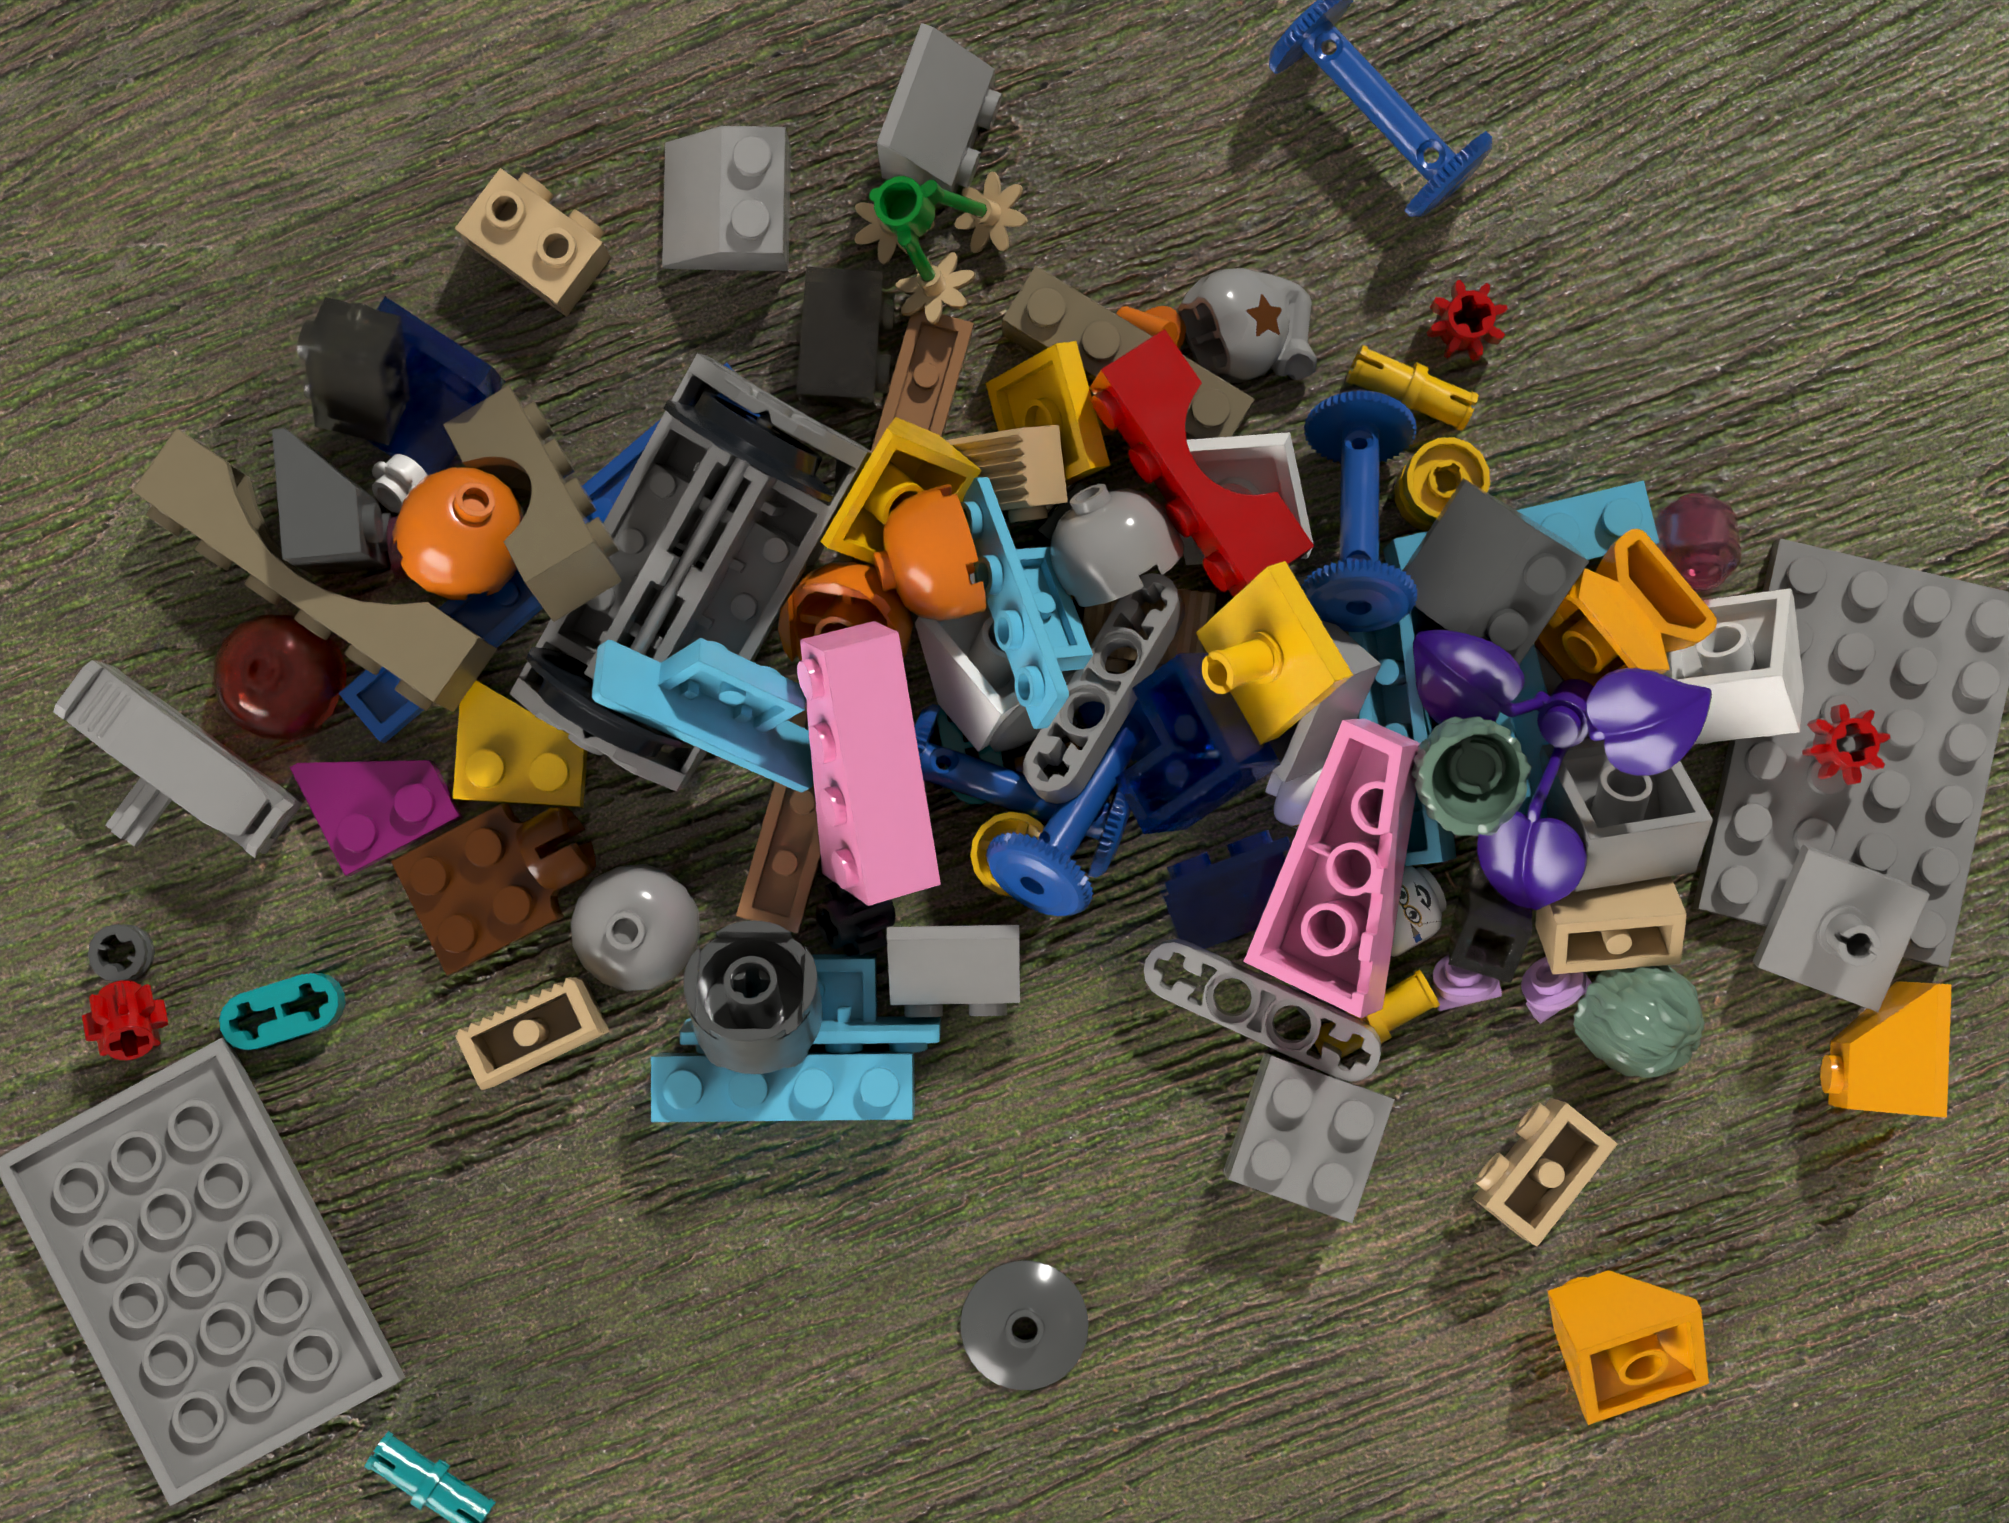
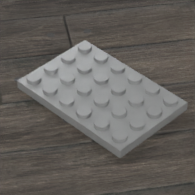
[1692,538,2009,968]
[0,1038,406,1506]

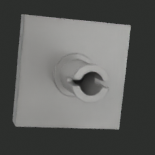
[1752,844,1930,1012]

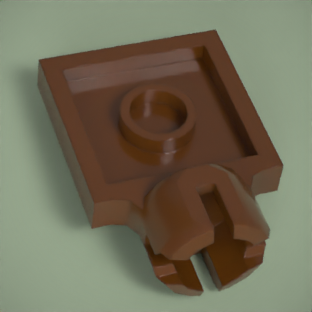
[391,803,596,976]

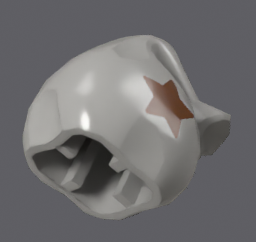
[1178,268,1317,383]

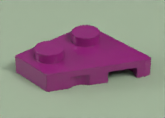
[289,760,463,876]

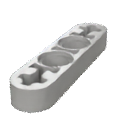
[1023,573,1185,804]
[1144,938,1382,1082]

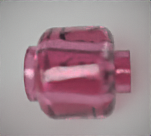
[1654,493,1741,591]

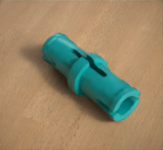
[364,1431,496,1523]

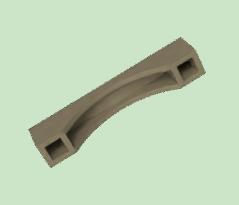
[132,428,497,712]

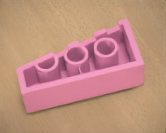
[797,621,941,906]
[1244,718,1420,1018]

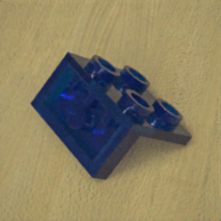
[330,296,506,475]
[1157,829,1291,949]

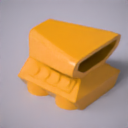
[1534,529,1717,686]

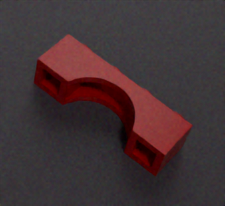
[1090,329,1314,598]

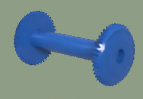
[1269,0,1492,217]
[1302,390,1417,632]
[986,690,1182,916]
[914,704,1136,878]

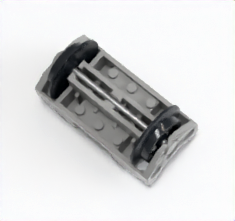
[510,353,872,792]

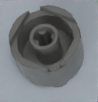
[683,920,823,1074]

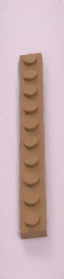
[736,309,974,934]

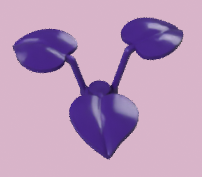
[1413,630,1712,910]

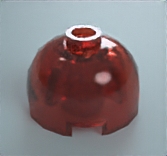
[212,614,346,741]

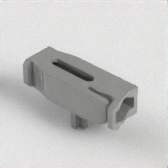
[53,660,303,858]

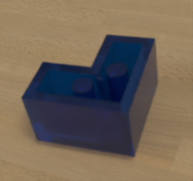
[1115,653,1281,835]

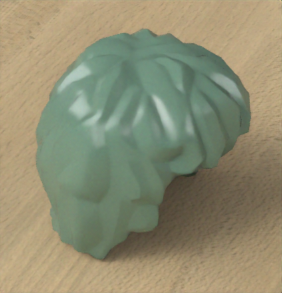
[1411,716,1532,836]
[1573,965,1705,1078]

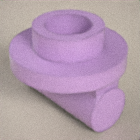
[1432,951,1502,1011]
[1521,957,1592,1024]

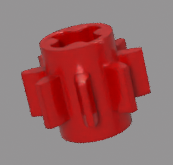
[1426,280,1508,362]
[1802,704,1891,785]
[82,980,169,1060]

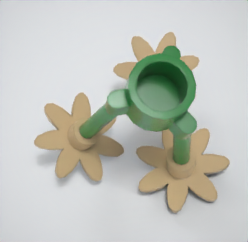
[855,171,1028,325]

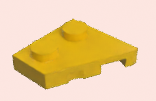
[453,680,588,808]

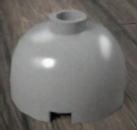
[1050,484,1185,607]
[571,864,700,992]

